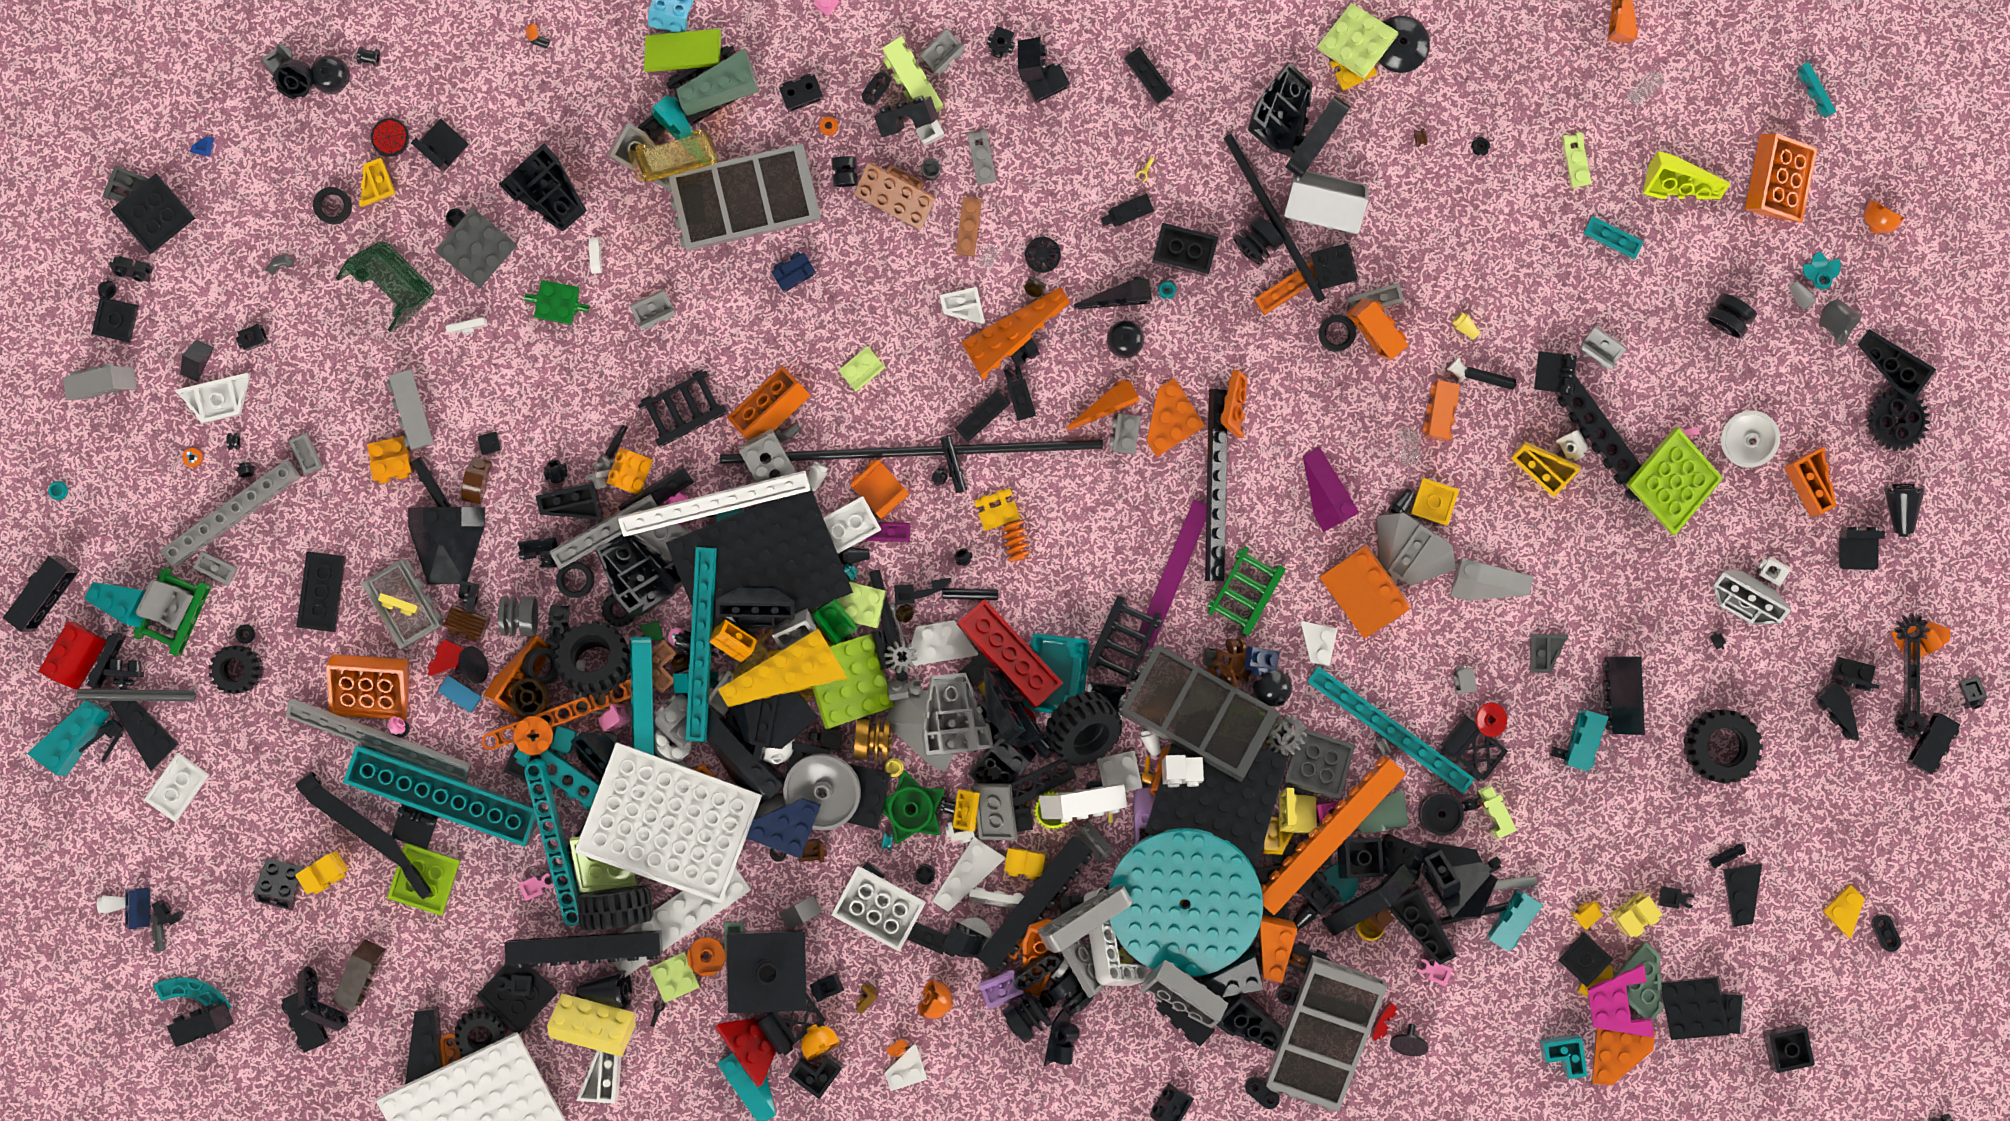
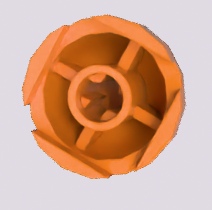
[1863,199,1905,235]
[918,979,953,1019]

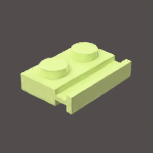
[838,346,885,392]

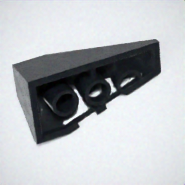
[1074,276,1152,310]
[1216,993,1295,1051]

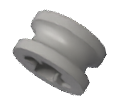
[1374,737,1391,756]

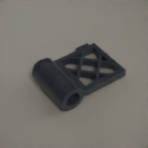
[1440,715,1508,781]
[757,993,826,1056]

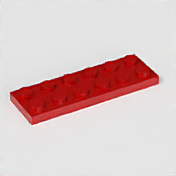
[956,599,1063,709]

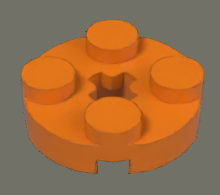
[513,716,553,755]
[687,937,725,976]

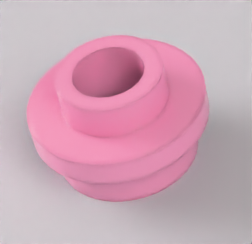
[387,716,405,735]

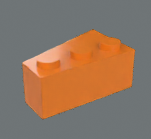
[1422,380,1460,442]
[1784,446,1837,517]
[1258,914,1297,983]

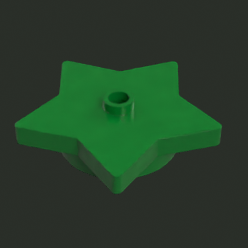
[883,771,946,844]

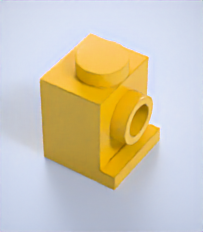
[1570,900,1603,930]

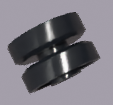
[1706,293,1757,339]
[1418,792,1464,836]

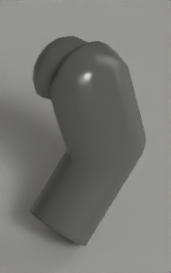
[774,423,801,442]

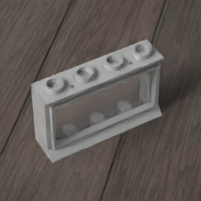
[361,559,444,649]

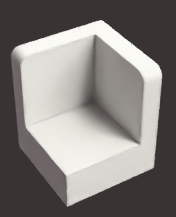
[916,120,944,147]

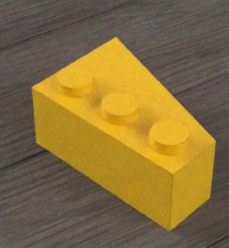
[1511,441,1581,497]

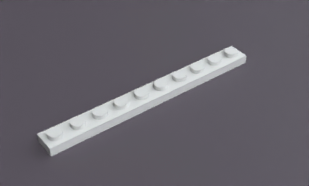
[618,471,810,536]

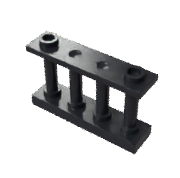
[666,45,738,126]
[638,370,729,447]
[1087,595,1163,685]

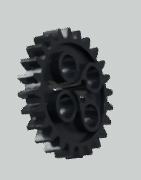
[1865,389,1931,451]

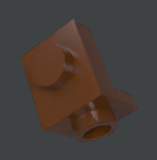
[797,839,827,863]

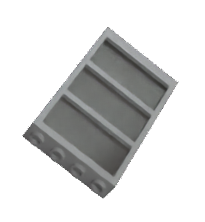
[665,143,821,251]
[1265,955,1387,1111]

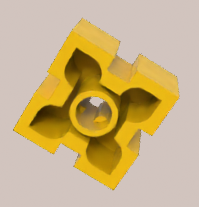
[295,851,349,895]

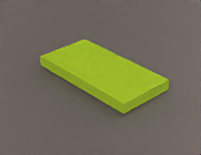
[644,29,721,72]

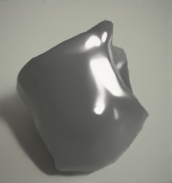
[1819,299,1862,346]

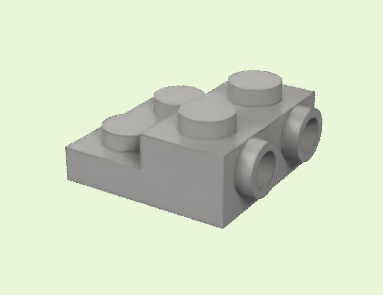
[653,693,688,749]

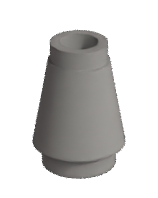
[1789,281,1816,310]

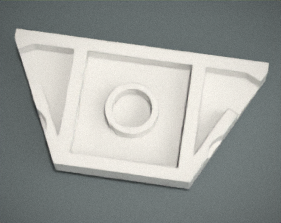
[176,373,250,423]
[907,620,978,667]

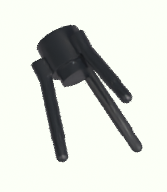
[674,630,718,657]
[79,718,124,762]

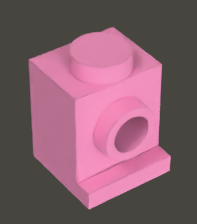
[597,704,631,732]

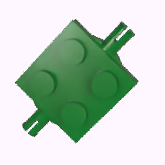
[524,280,590,325]

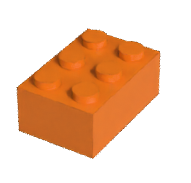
[1346,298,1409,360]

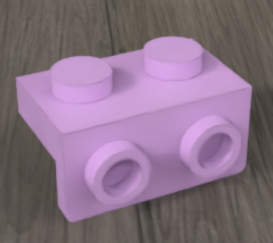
[978,969,1024,1010]

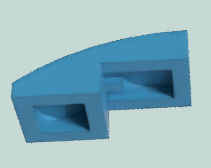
[438,675,482,713]

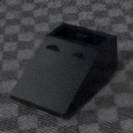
[968,738,1037,784]

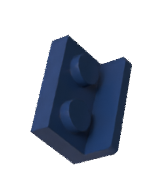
[1244,646,1284,676]

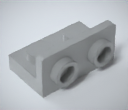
[1109,413,1140,455]

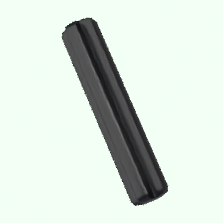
[1464,367,1517,390]
[942,588,998,600]

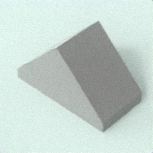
[779,895,822,930]

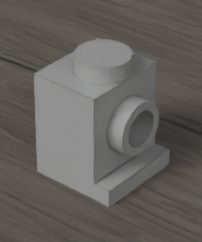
[1453,665,1477,694]

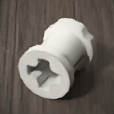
[1447,357,1467,383]

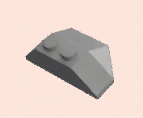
[1713,570,1791,625]

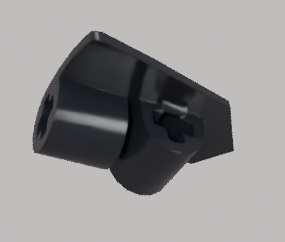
[1044,1009,1080,1067]

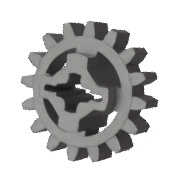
[1266,714,1307,756]

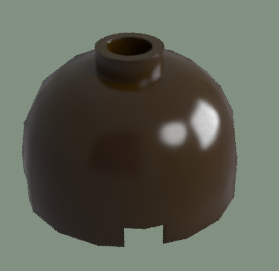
[510,678,550,716]

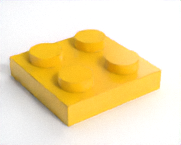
[1410,478,1459,526]

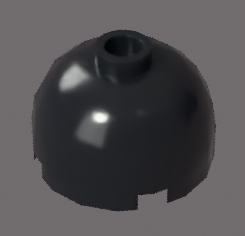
[311,55,350,95]
[273,59,313,99]
[1106,320,1145,359]
[1253,670,1293,707]

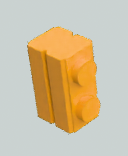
[709,619,757,663]

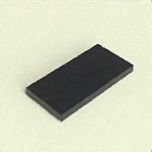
[296,551,346,632]

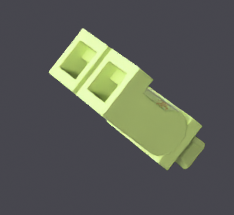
[1477,786,1517,839]

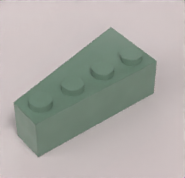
[676,48,759,116]

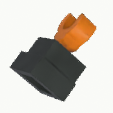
[1205,647,1220,676]

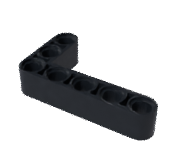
[1321,863,1416,936]

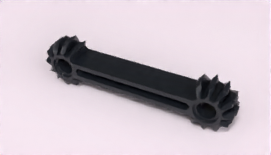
[1894,613,1929,740]

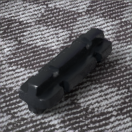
[1709,844,1747,868]

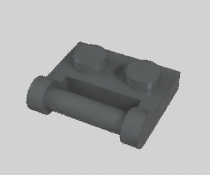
[103,165,148,202]

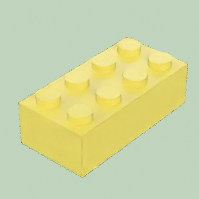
[547,993,636,1057]

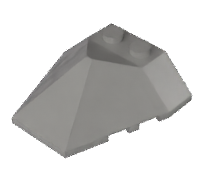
[922,673,993,756]
[884,690,978,772]

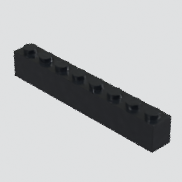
[976,836,1093,972]
[504,930,663,968]

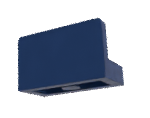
[125,888,150,929]

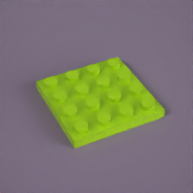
[1626,427,1723,535]
[812,634,894,729]

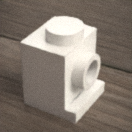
[1556,429,1589,461]
[1758,556,1790,587]

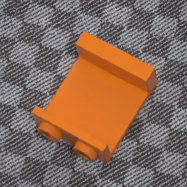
[850,459,910,520]

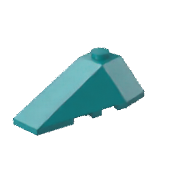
[717,1052,776,1121]

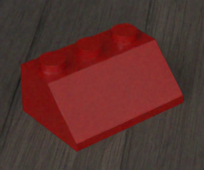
[38,622,106,690]

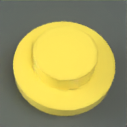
[884,758,904,777]

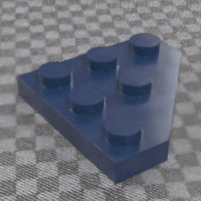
[746,798,821,858]

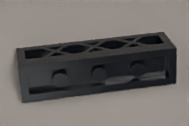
[1008,759,1076,807]

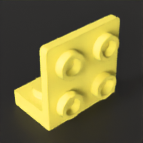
[1279,788,1317,834]

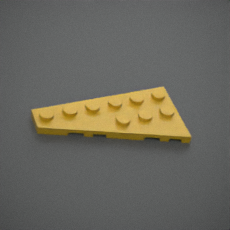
[718,629,848,707]

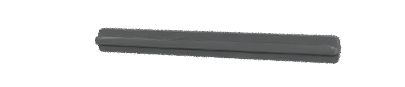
[76,689,196,702]

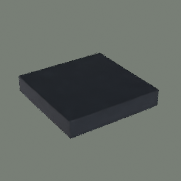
[91,297,139,343]
[1558,932,1614,987]

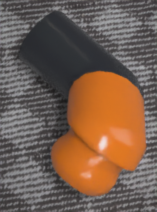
[526,23,550,49]

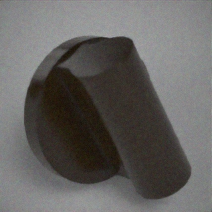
[1024,276,1047,297]
[671,653,690,674]

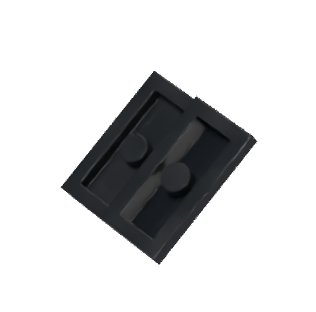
[914,578,952,599]

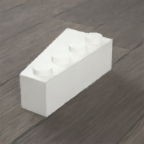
[1039,784,1127,822]

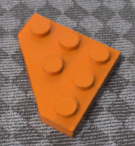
[1146,378,1205,457]
[1591,1028,1655,1085]

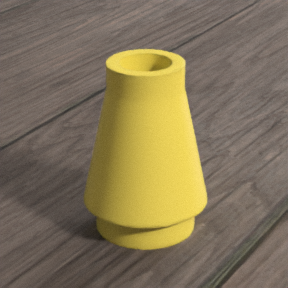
[1452,312,1480,340]

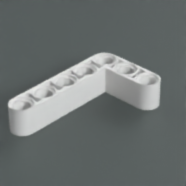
[1084,888,1148,986]

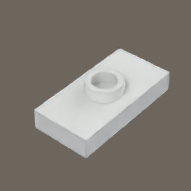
[446,317,488,335]

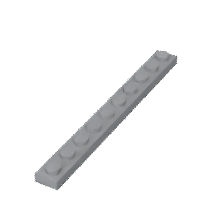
[286,698,471,782]

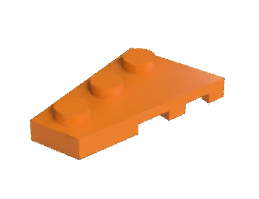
[1221,370,1247,438]

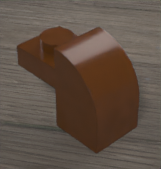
[462,458,492,505]

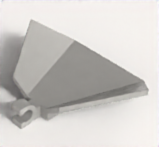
[1377,513,1456,585]

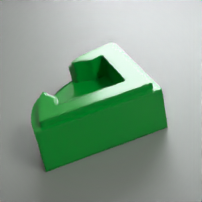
[640,621,664,640]

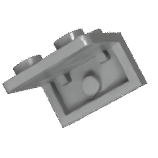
[136,580,193,631]

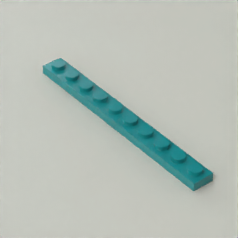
[686,547,717,742]
[1307,666,1475,794]

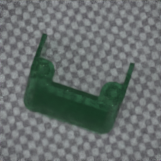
[336,241,434,332]

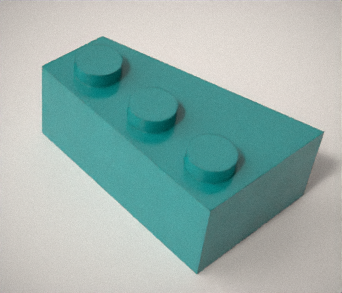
[84,582,146,627]
[1563,709,1609,771]
[1486,889,1543,952]

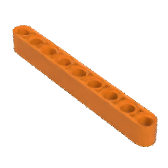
[481,678,631,750]

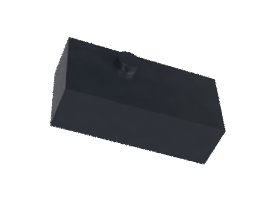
[3,556,80,632]

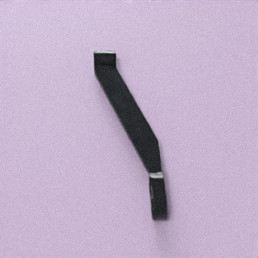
[295,772,432,899]

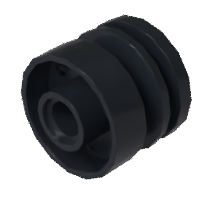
[1233,214,1284,266]
[1048,968,1095,1016]
[1002,991,1052,1044]

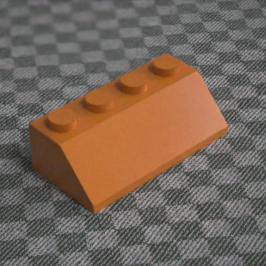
[727,365,811,441]

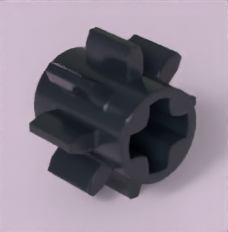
[543,460,568,484]

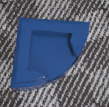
[190,137,214,157]

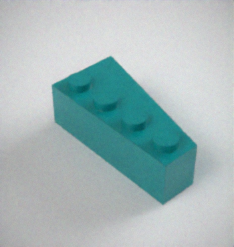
[27,700,111,777]

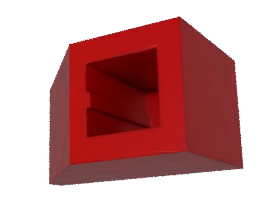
[427,639,465,676]

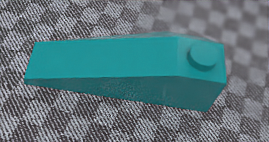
[651,95,708,166]

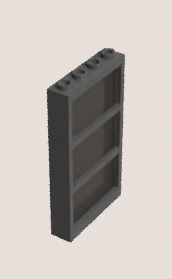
[1118,644,1279,782]

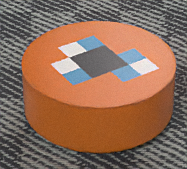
[182,448,203,467]

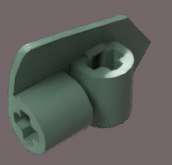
[1357,790,1408,833]

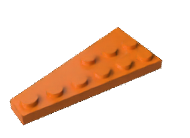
[961,287,1070,381]

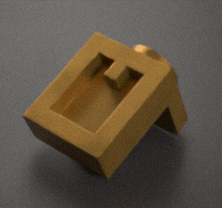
[855,983,878,1014]

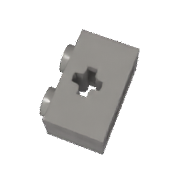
[772,608,816,650]

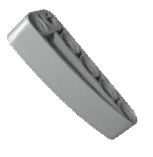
[1038,885,1133,953]

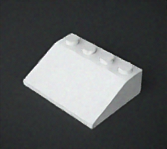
[831,866,926,952]

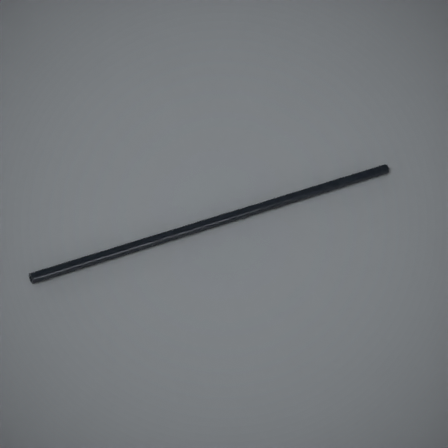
[720,439,1103,464]

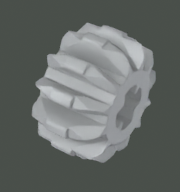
[884,640,917,673]

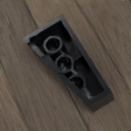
[1388,885,1457,965]
[405,1006,443,1085]

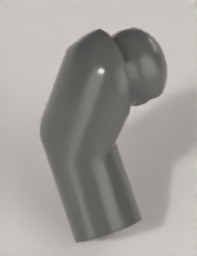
[265,254,294,275]

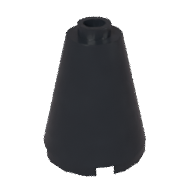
[1884,483,1925,537]
[576,970,632,1009]

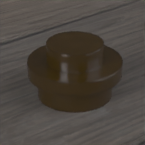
[896,604,914,623]

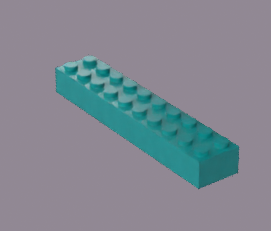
[343,745,537,847]

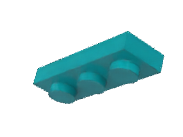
[1797,61,1837,118]
[1583,216,1644,260]

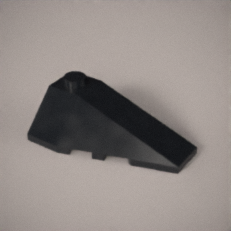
[1858,329,1937,401]

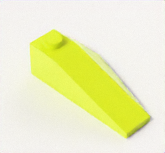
[1643,151,1730,199]

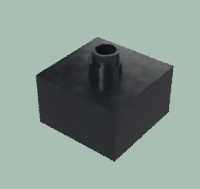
[725,929,807,1013]

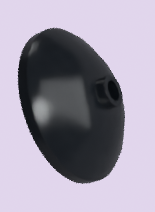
[1378,16,1430,73]

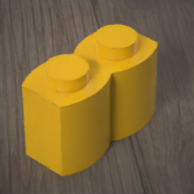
[1004,847,1046,880]

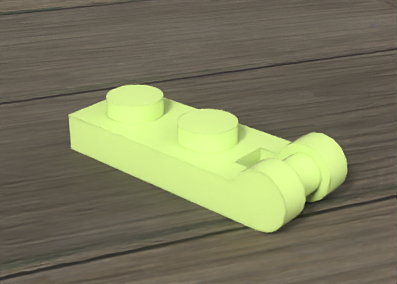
[1562,132,1592,188]

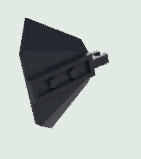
[731,692,819,761]
[1422,842,1501,920]

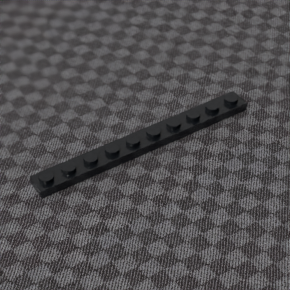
[1205,389,1228,581]

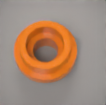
[819,116,838,136]

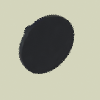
[455,646,489,684]
[1390,1024,1429,1056]

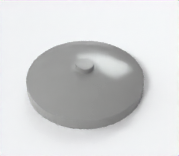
[783,753,861,830]

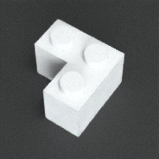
[1162,755,1204,787]

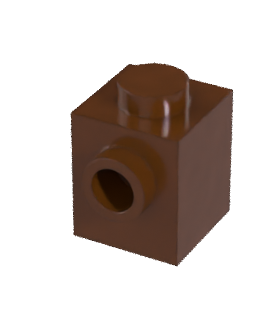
[1363,907,1394,933]

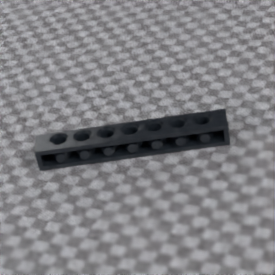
[1550,375,1641,502]

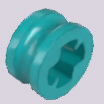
[881,832,894,851]

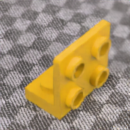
[952,789,980,831]

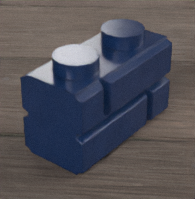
[771,252,817,293]

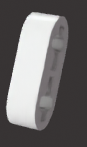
[589,237,602,274]

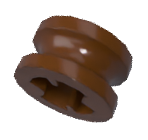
[1414,128,1428,147]
[1289,953,1308,968]

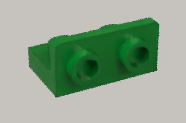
[812,598,858,645]

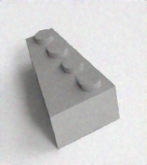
[1140,960,1228,1028]

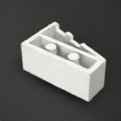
[576,1050,622,1104]

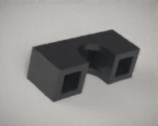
[874,95,939,137]

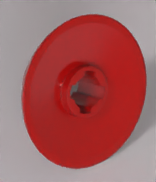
[1476,702,1507,737]

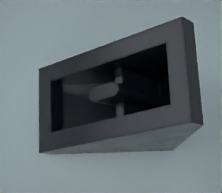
[180,340,214,382]

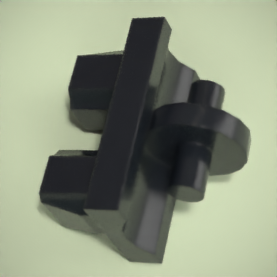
[104,659,144,689]

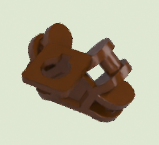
[1212,637,1251,687]

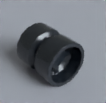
[831,156,858,187]
[1010,338,1040,367]

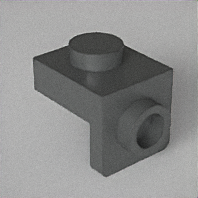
[261,42,293,76]

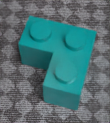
[1539,1034,1588,1079]

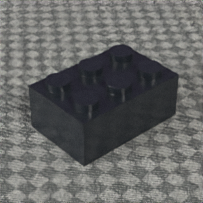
[1152,223,1218,277]

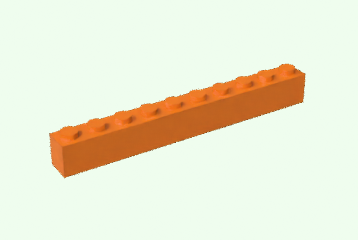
[1261,755,1406,915]

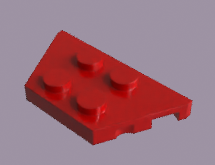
[714,1018,776,1087]

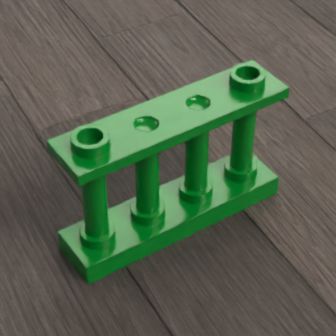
[1206,546,1286,636]
[134,567,212,656]

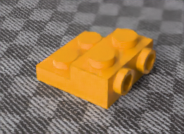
[367,436,414,484]
[606,447,653,494]

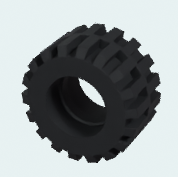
[209,645,263,694]
[455,1007,504,1056]

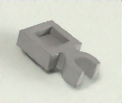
[887,679,922,701]

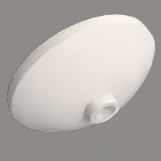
[1721,411,1780,468]

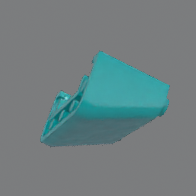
[1023,633,1090,713]

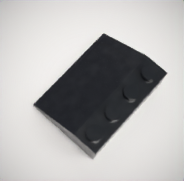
[1602,656,1645,735]

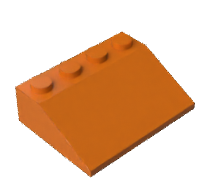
[1745,133,1818,223]
[1319,544,1411,639]
[326,654,409,720]

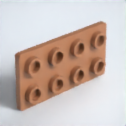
[854,162,936,230]

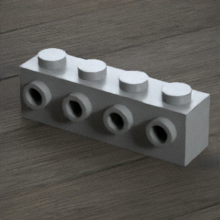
[386,369,434,451]

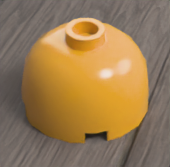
[801,1024,840,1060]

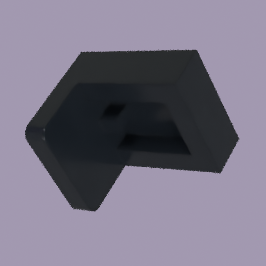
[810,972,844,1002]

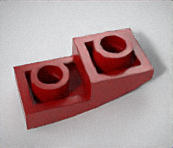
[1370,1001,1398,1041]

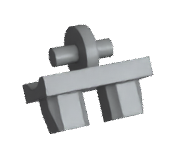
[585,456,613,490]

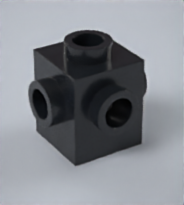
[986,26,1015,59]

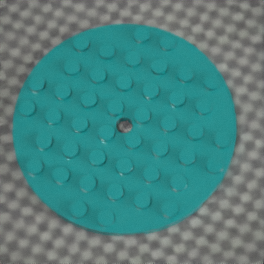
[1108,828,1263,977]

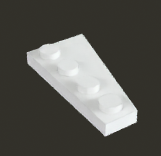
[932,837,1006,912]

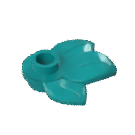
[1803,251,1841,290]

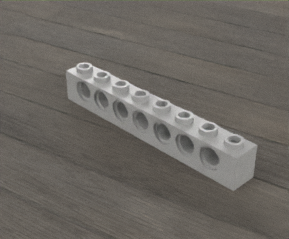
[160,460,302,566]

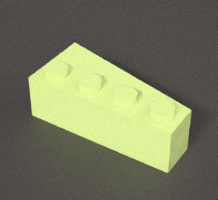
[882,36,944,112]

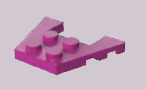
[1587,963,1654,1037]

